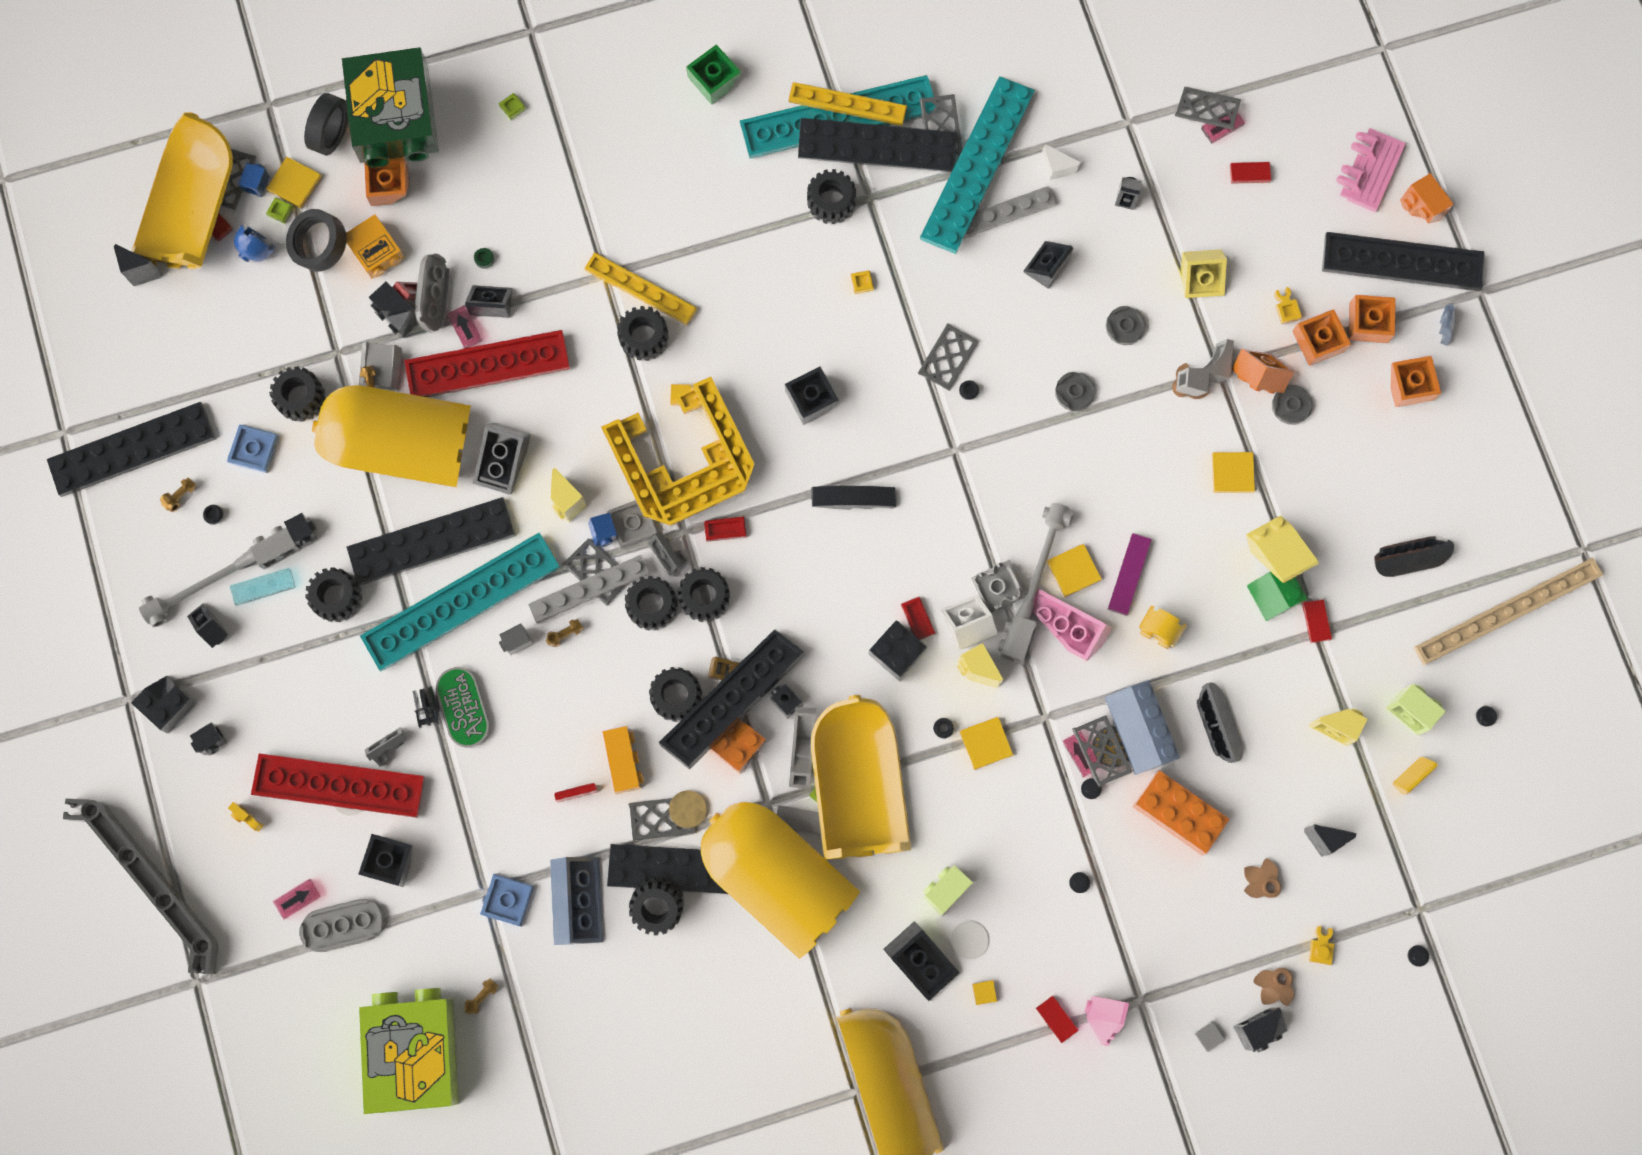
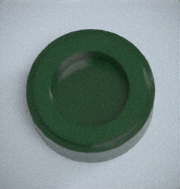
[474,248,494,269]

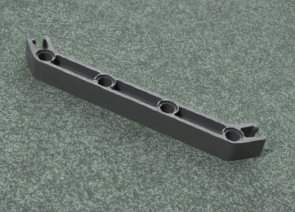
[62,798,218,974]

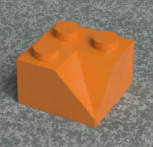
[364,157,409,206]
[1400,173,1454,224]
[1348,295,1396,343]
[1292,309,1351,366]
[1232,349,1294,394]
[1390,355,1441,408]
[710,720,766,774]

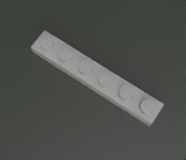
[964,186,1056,239]
[528,555,650,624]

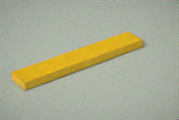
[788,82,907,126]
[584,252,697,326]

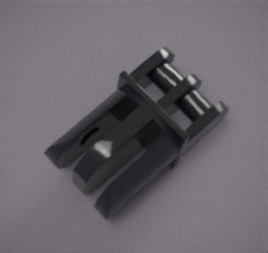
[412,686,440,728]

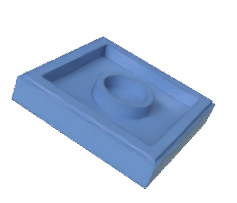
[226,424,279,473]
[480,874,534,927]

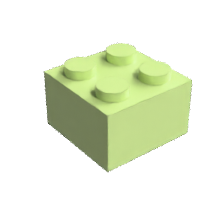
[1386,684,1446,735]
[923,865,973,916]

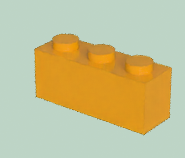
[602,726,644,795]

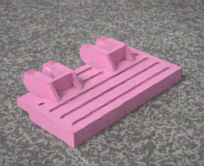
[1336,128,1406,212]

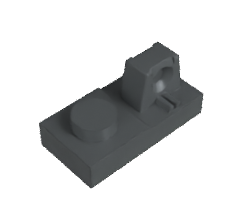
[648,531,687,576]
[364,727,406,767]

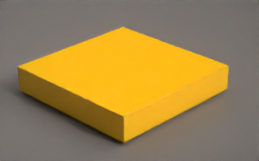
[266,157,322,209]
[1211,452,1255,493]
[1047,543,1102,598]
[959,717,1013,770]

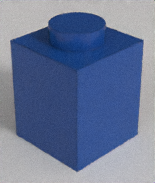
[238,163,270,197]
[588,513,617,547]

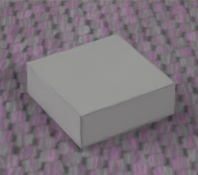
[1194,1022,1225,1052]

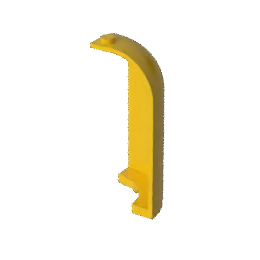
[131,112,233,270]
[312,385,471,488]
[811,695,911,860]
[701,802,860,959]
[836,1008,944,1155]

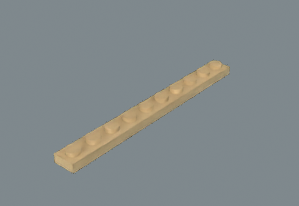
[1413,558,1603,666]

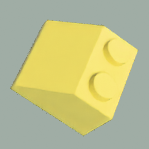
[1181,249,1227,298]
[550,468,587,522]
[957,643,1003,688]
[1309,708,1368,746]

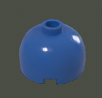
[234,224,276,262]

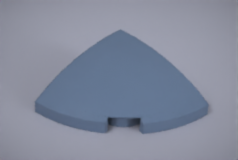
[1438,303,1455,346]

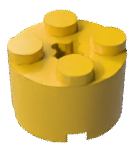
[1138,605,1187,650]

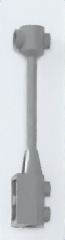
[998,503,1074,665]
[138,526,300,628]

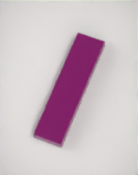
[1107,533,1152,616]

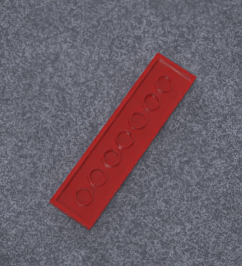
[404,330,570,397]
[251,753,425,818]

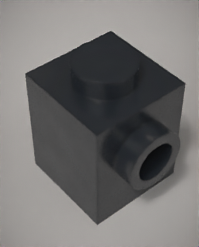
[284,513,317,547]
[770,684,803,719]
[190,722,227,756]

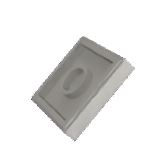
[607,500,658,549]

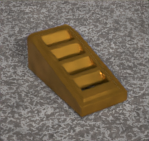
[707,656,739,681]

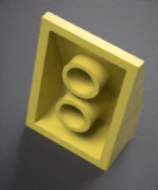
[1246,515,1319,583]

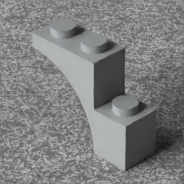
[1176,339,1234,397]
[789,707,817,789]

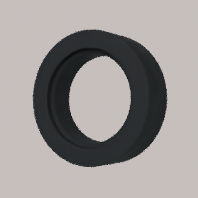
[304,93,349,156]
[286,209,347,272]

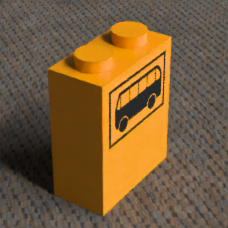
[346,214,405,279]

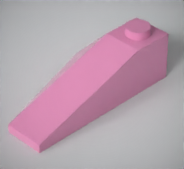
[1033,589,1112,661]
[1084,996,1129,1046]

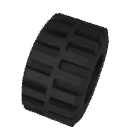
[807,169,856,224]
[617,306,669,361]
[269,366,326,422]
[305,567,362,622]
[678,567,730,622]
[624,576,678,631]
[649,667,702,722]
[629,877,684,936]

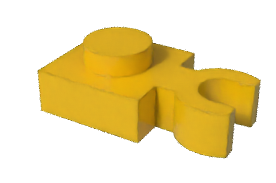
[1274,287,1302,325]
[228,802,264,832]
[1308,926,1334,965]

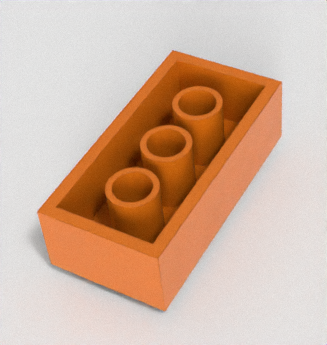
[1132,770,1229,856]

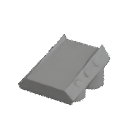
[358,341,404,390]
[971,560,1027,613]

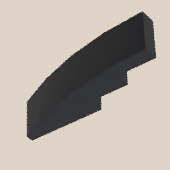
[811,486,896,510]

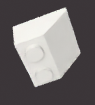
[941,594,997,650]

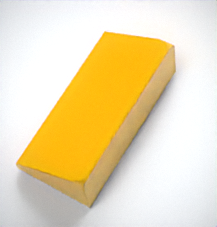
[1392,757,1438,795]

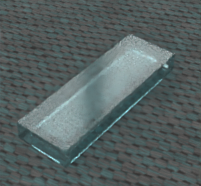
[230,568,296,606]

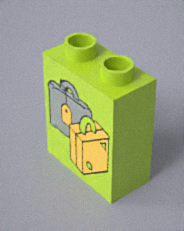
[359,988,459,1115]

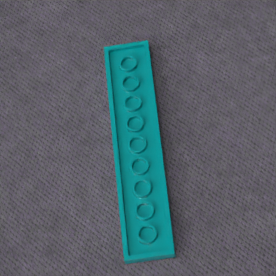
[739,75,938,159]
[920,76,1035,254]
[360,532,560,672]

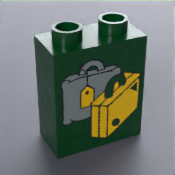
[341,47,439,168]

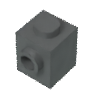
[499,623,533,656]

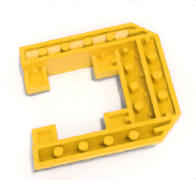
[601,376,755,526]

